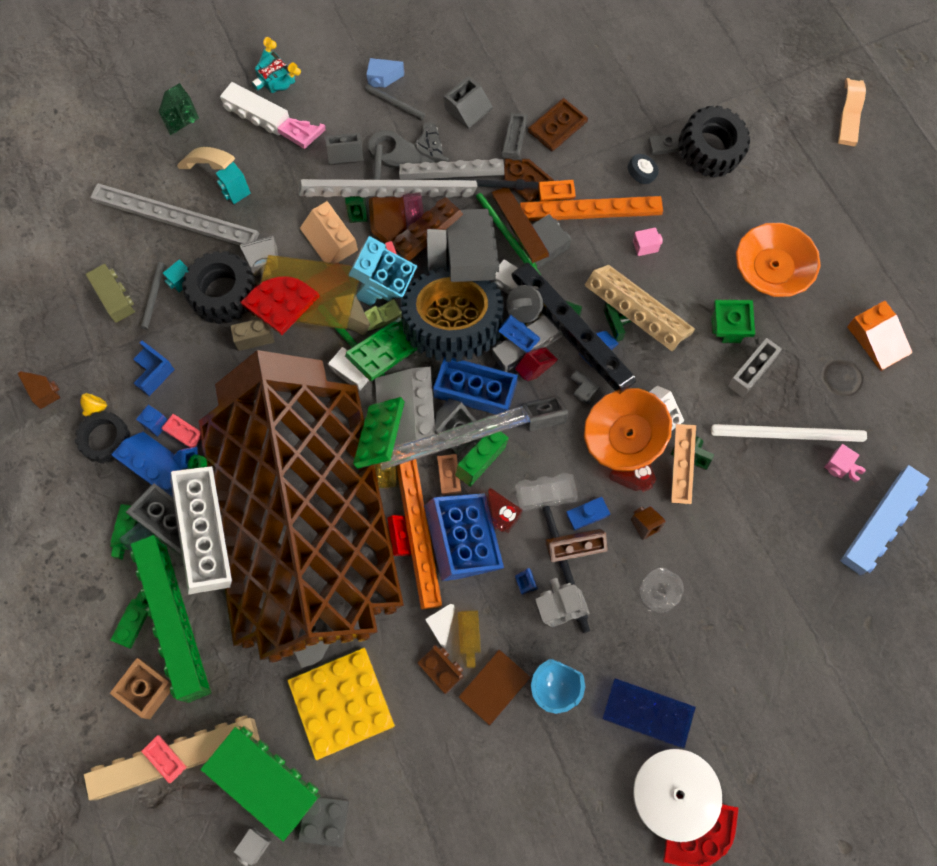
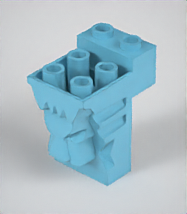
[349,236,417,306]

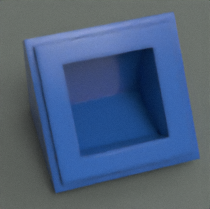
[173,446,198,469]
[515,568,538,594]

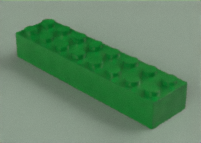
[130,535,212,703]

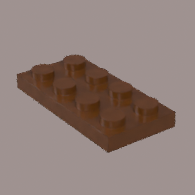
[392,197,463,261]

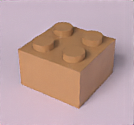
[110,658,172,720]

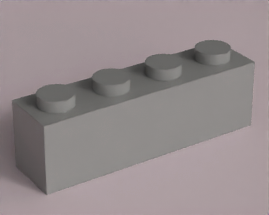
[492,314,563,372]

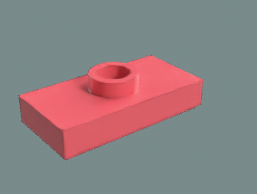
[161,414,201,448]
[141,735,187,783]

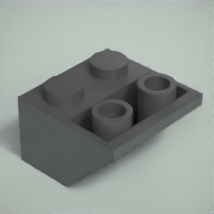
[444,76,493,129]

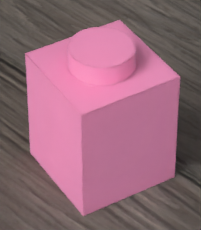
[633,228,662,256]

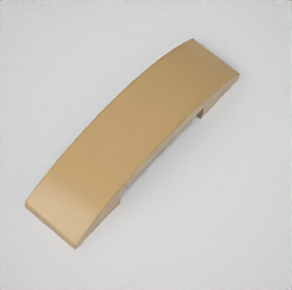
[177,147,235,169]

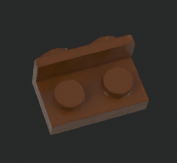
[418,645,463,695]

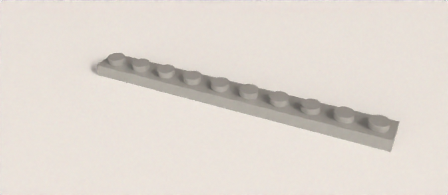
[298,179,477,197]
[90,183,259,245]

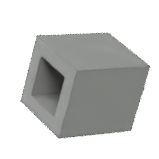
[234,828,271,866]

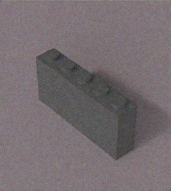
[446,209,499,282]

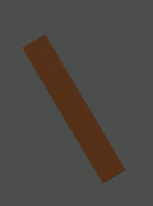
[492,188,549,263]

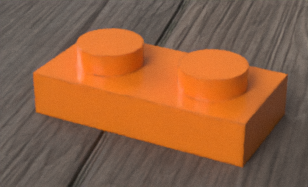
[538,180,576,202]

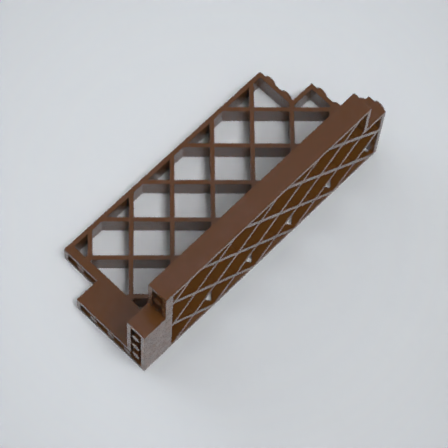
[199,350,404,663]

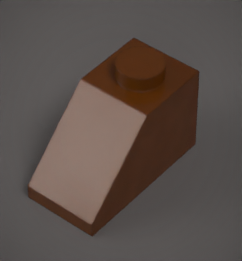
[17,371,61,409]
[631,506,666,540]

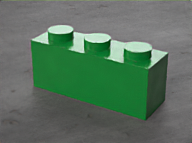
[455,426,509,487]

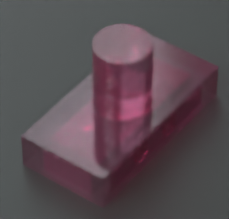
[403,192,424,228]

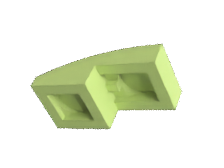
[364,299,402,331]

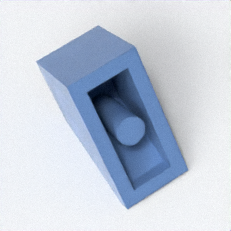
[367,58,404,88]

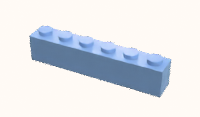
[840,465,929,575]

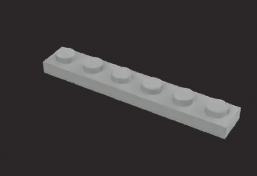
[399,158,504,180]

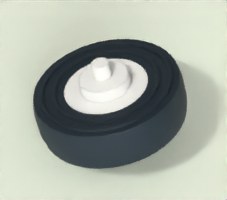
[627,154,659,184]

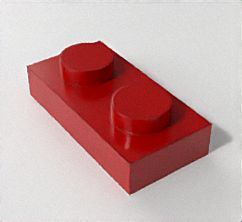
[387,515,412,556]

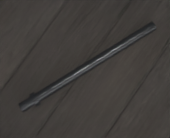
[542,506,590,633]

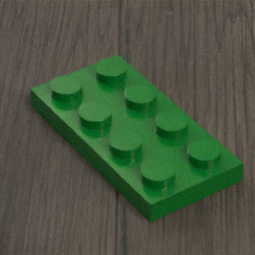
[345,317,417,382]
[353,397,405,469]

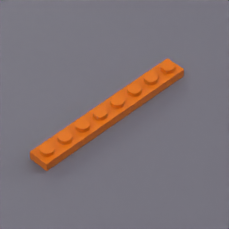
[520,196,663,221]
[395,455,442,609]

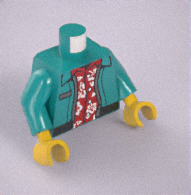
[252,37,301,93]

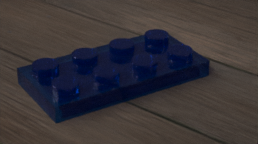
[602,678,696,749]

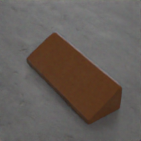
[546,529,608,562]

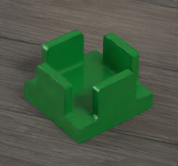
[711,300,755,343]

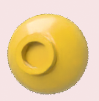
[80,393,107,417]

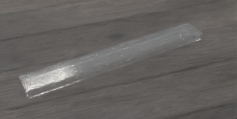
[379,406,530,470]

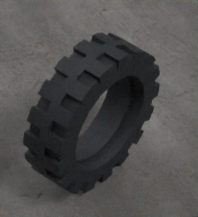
[75,411,130,463]

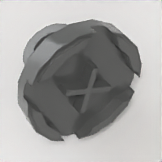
[507,285,543,323]

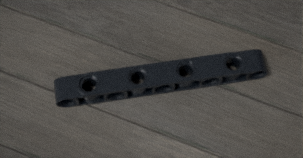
[511,263,636,394]

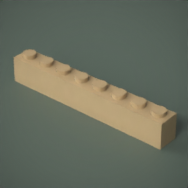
[84,716,260,800]

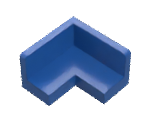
[133,340,175,396]

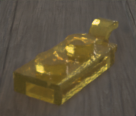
[458,610,481,668]

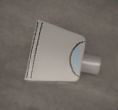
[240,236,279,281]

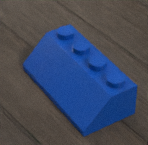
[112,432,188,497]

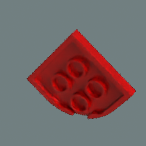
[241,276,320,336]
[663,794,739,866]

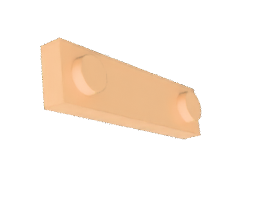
[671,424,696,504]

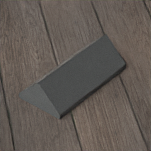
[126,483,182,556]

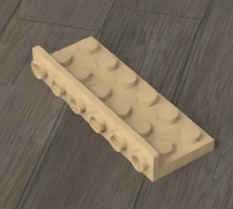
[585,265,695,351]

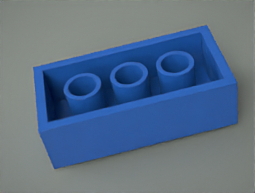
[433,357,518,417]

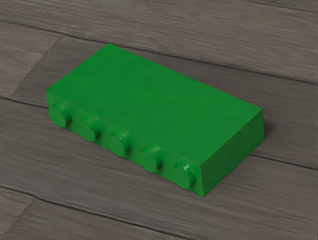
[200,725,321,842]

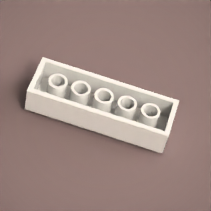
[171,466,232,594]

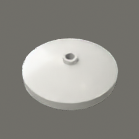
[633,749,722,842]

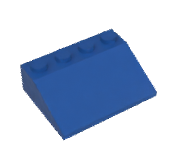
[424,493,504,581]

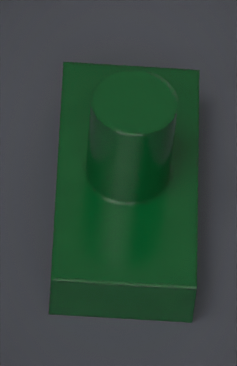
[603,302,632,342]
[671,437,714,470]

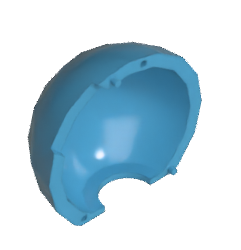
[531,659,585,714]

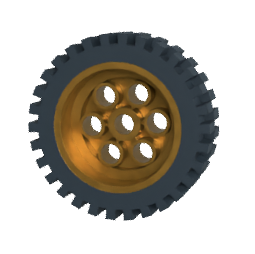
[401,267,503,362]

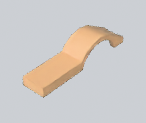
[838,78,866,146]

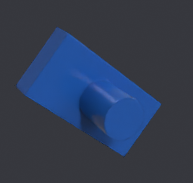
[498,315,540,353]
[566,497,610,531]

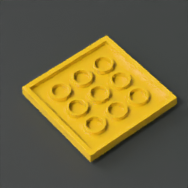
[288,648,395,760]

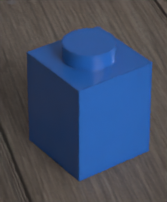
[136,404,167,437]

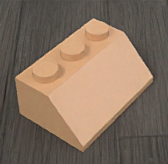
[300,201,358,268]

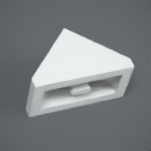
[425,604,455,648]

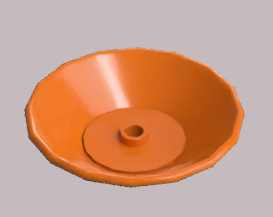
[736,223,821,297]
[584,388,672,471]

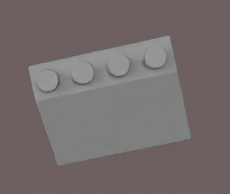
[375,367,436,449]

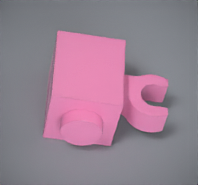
[824,444,866,482]

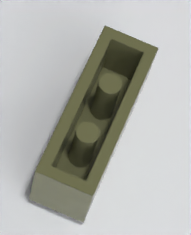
[86,264,135,323]

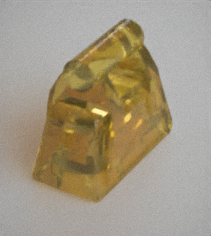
[376,454,396,488]

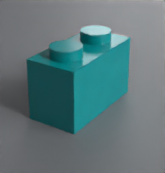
[216,162,251,204]

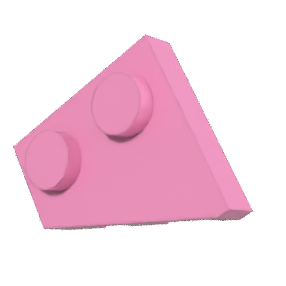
[277,118,325,149]

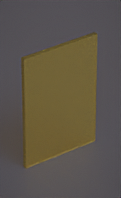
[251,255,359,329]

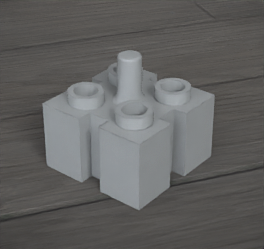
[535,578,590,627]

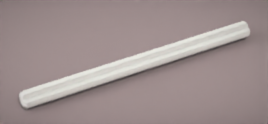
[711,424,867,442]

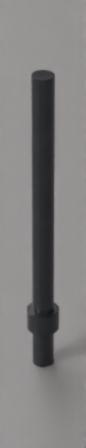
[434,178,538,190]

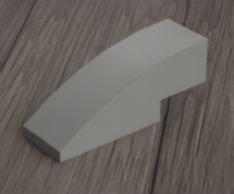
[427,229,448,273]

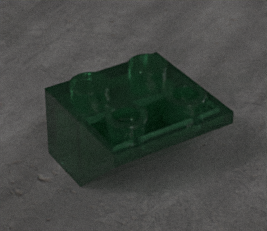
[158,83,199,135]

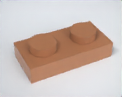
[437,454,461,495]

